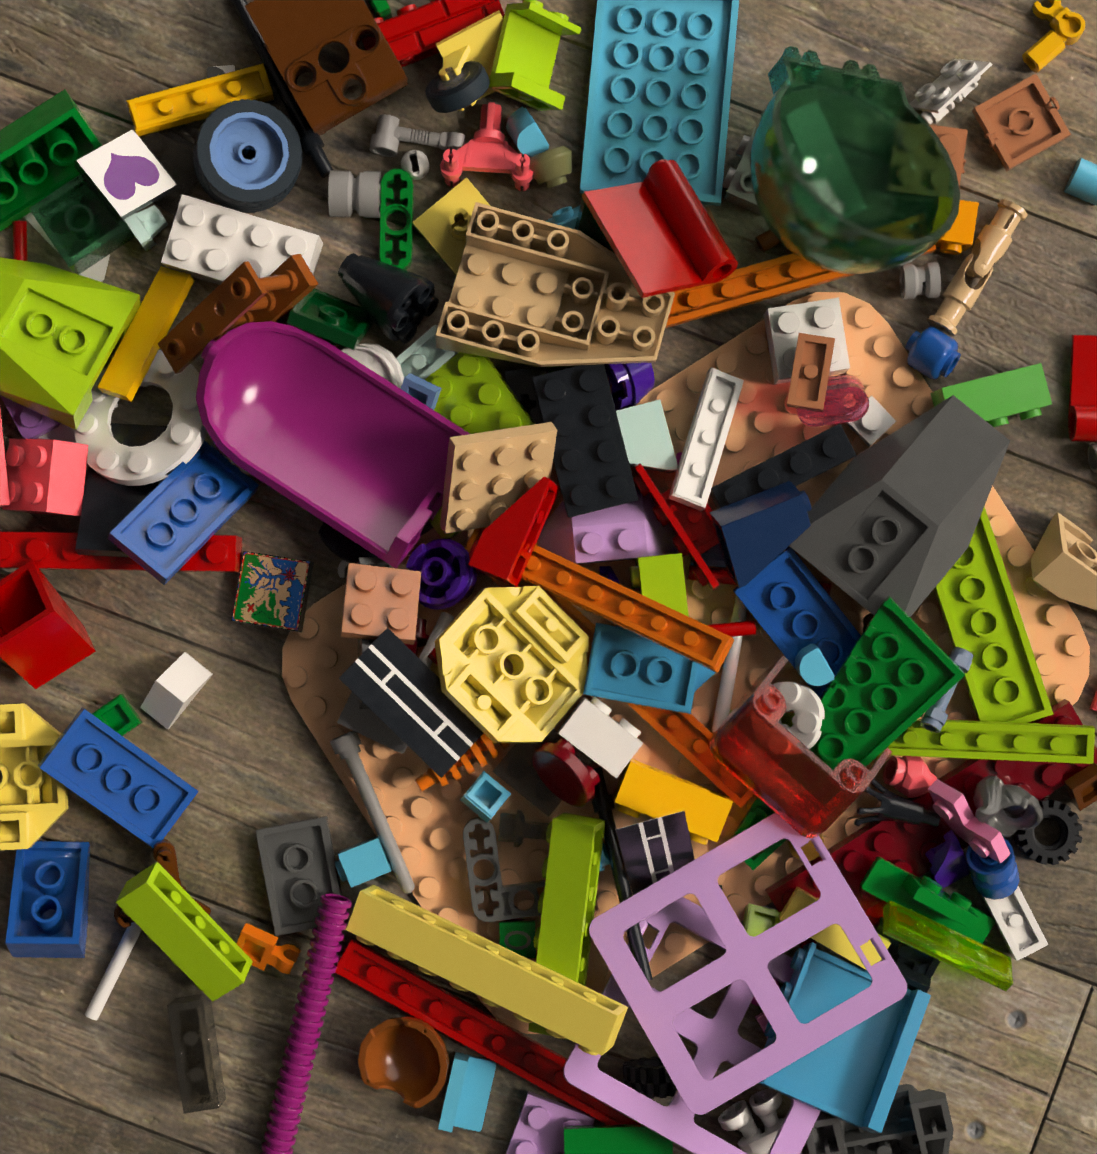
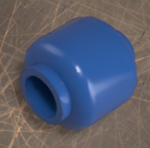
[905,327,961,380]

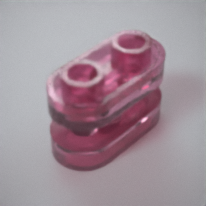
[796,374,869,427]

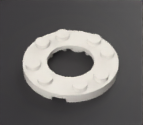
[74,350,208,486]

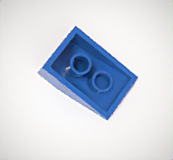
[5,841,90,958]

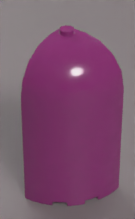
[196,321,470,569]

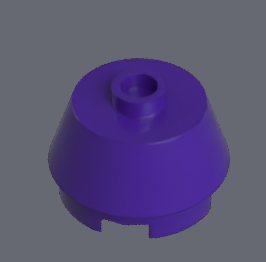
[604,363,655,411]
[406,539,477,610]

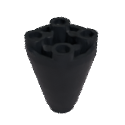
[338,253,439,344]

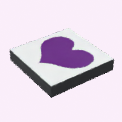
[74,129,177,222]

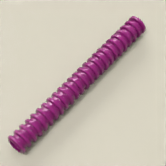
[260,893,352,1154]

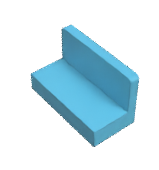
[438,1052,496,1132]

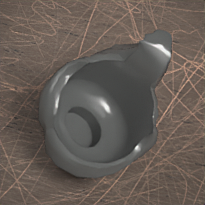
[973,775,1043,837]

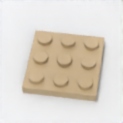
[440,422,557,534]

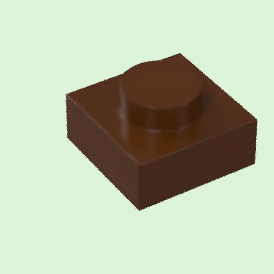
[1064,763,1097,811]

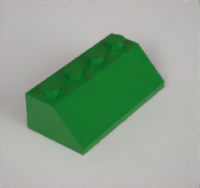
[0,89,103,232]

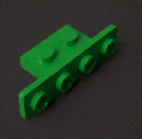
[860,857,995,949]

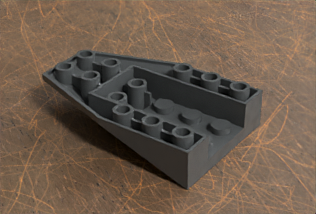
[789,395,1010,617]

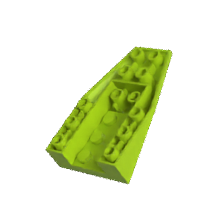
[0,257,141,430]

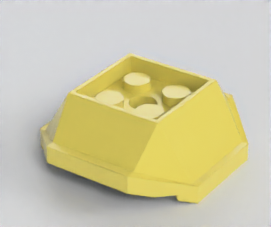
[434,586,589,743]
[0,703,69,850]

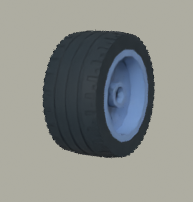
[193,99,302,213]

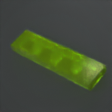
[883,901,1013,991]

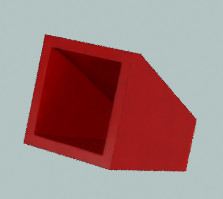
[0,560,96,690]

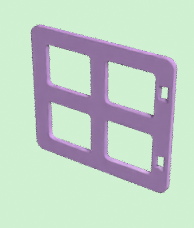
[589,805,907,1115]
[563,897,821,1154]

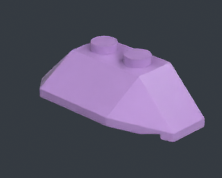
[538,487,679,564]

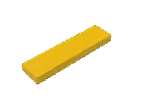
[126,63,274,136]
[97,266,195,402]

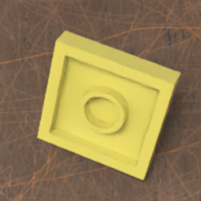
[412,177,490,276]

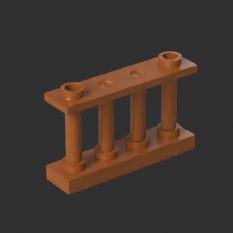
[158,254,319,374]

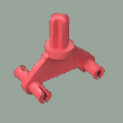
[440,102,533,191]

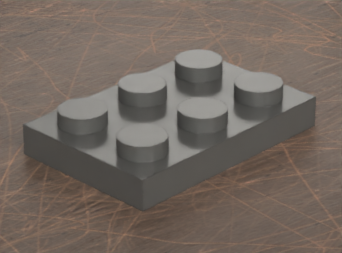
[256,816,347,936]

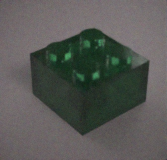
[29,175,135,275]

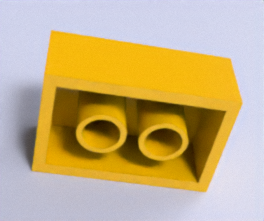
[612,759,733,845]

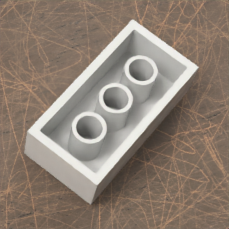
[161,194,323,285]

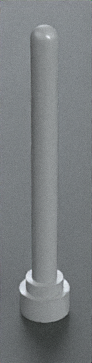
[330,731,415,894]

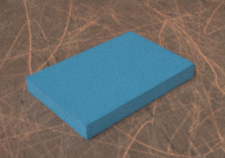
[583,623,699,714]

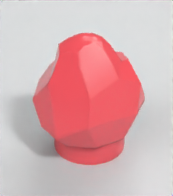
[883,756,937,798]

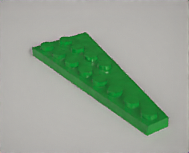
[731,596,965,871]

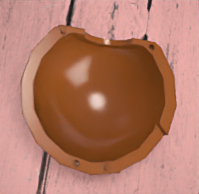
[358,1017,449,1108]

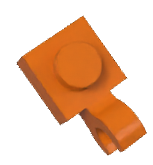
[236,923,301,974]

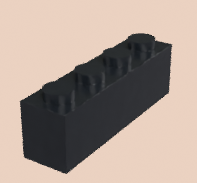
[710,424,857,509]

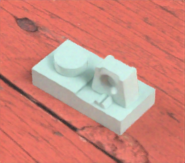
[124,205,168,251]
[396,325,459,379]

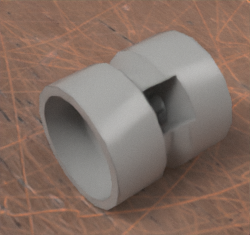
[328,170,382,218]

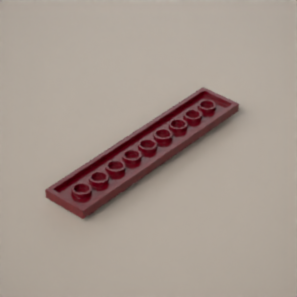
[765,699,1097,949]

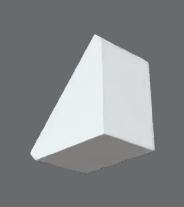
[140,652,213,729]

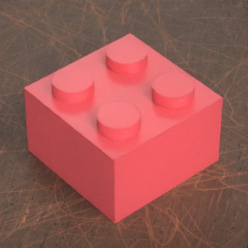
[2,438,88,516]

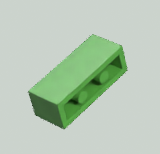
[930,363,1052,428]

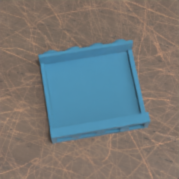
[758,942,931,1133]

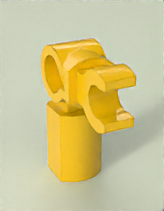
[1022,0,1086,73]

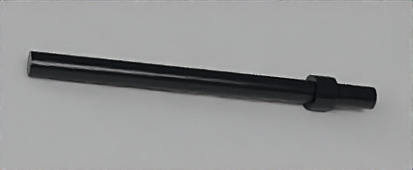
[230,0,333,178]
[591,767,653,981]

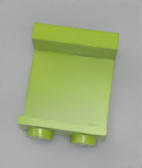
[488,0,581,111]

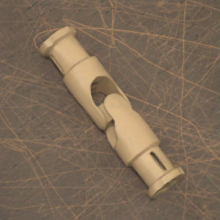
[927,199,1028,336]

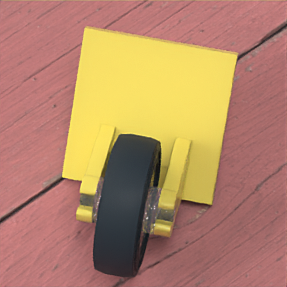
[425,10,503,113]

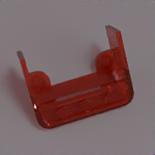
[709,656,892,838]

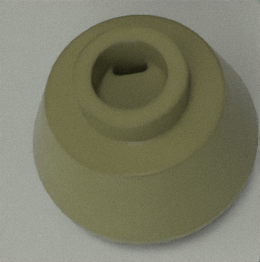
[530,146,572,189]

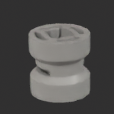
[899,262,941,300]

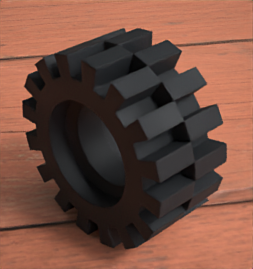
[1013,798,1083,865]
[623,1056,677,1099]

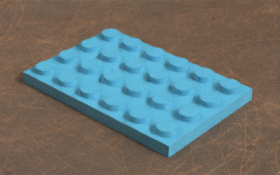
[580,0,739,206]

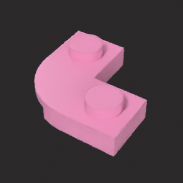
[928,779,1011,864]

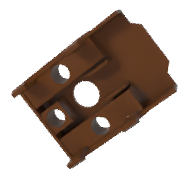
[245,0,408,135]

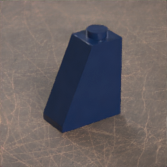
[710,481,812,588]

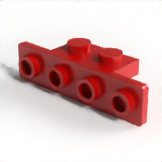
[633,463,719,590]

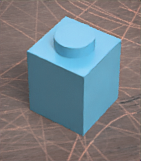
[335,836,392,888]

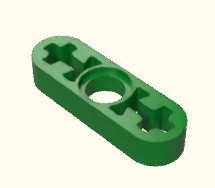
[380,169,414,270]

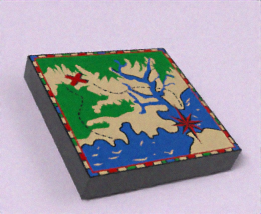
[231,551,314,632]

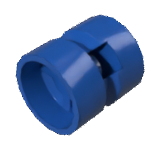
[966,838,1020,900]

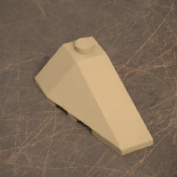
[1031,512,1097,610]

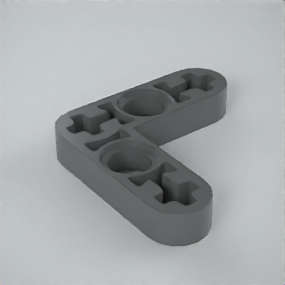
[463,817,546,922]

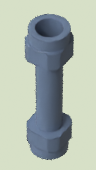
[920,647,974,733]

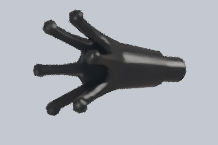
[854,773,940,827]

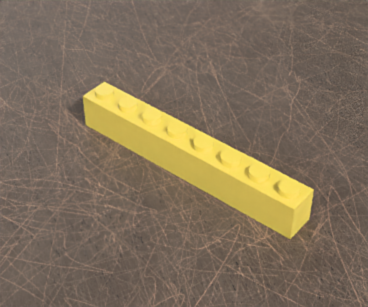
[346,885,628,1056]

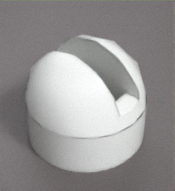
[401,150,429,180]

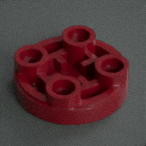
[532,738,600,807]

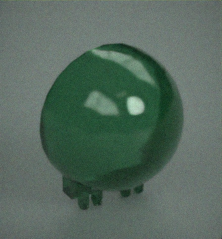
[749,46,960,275]

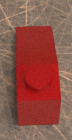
[468,477,560,587]

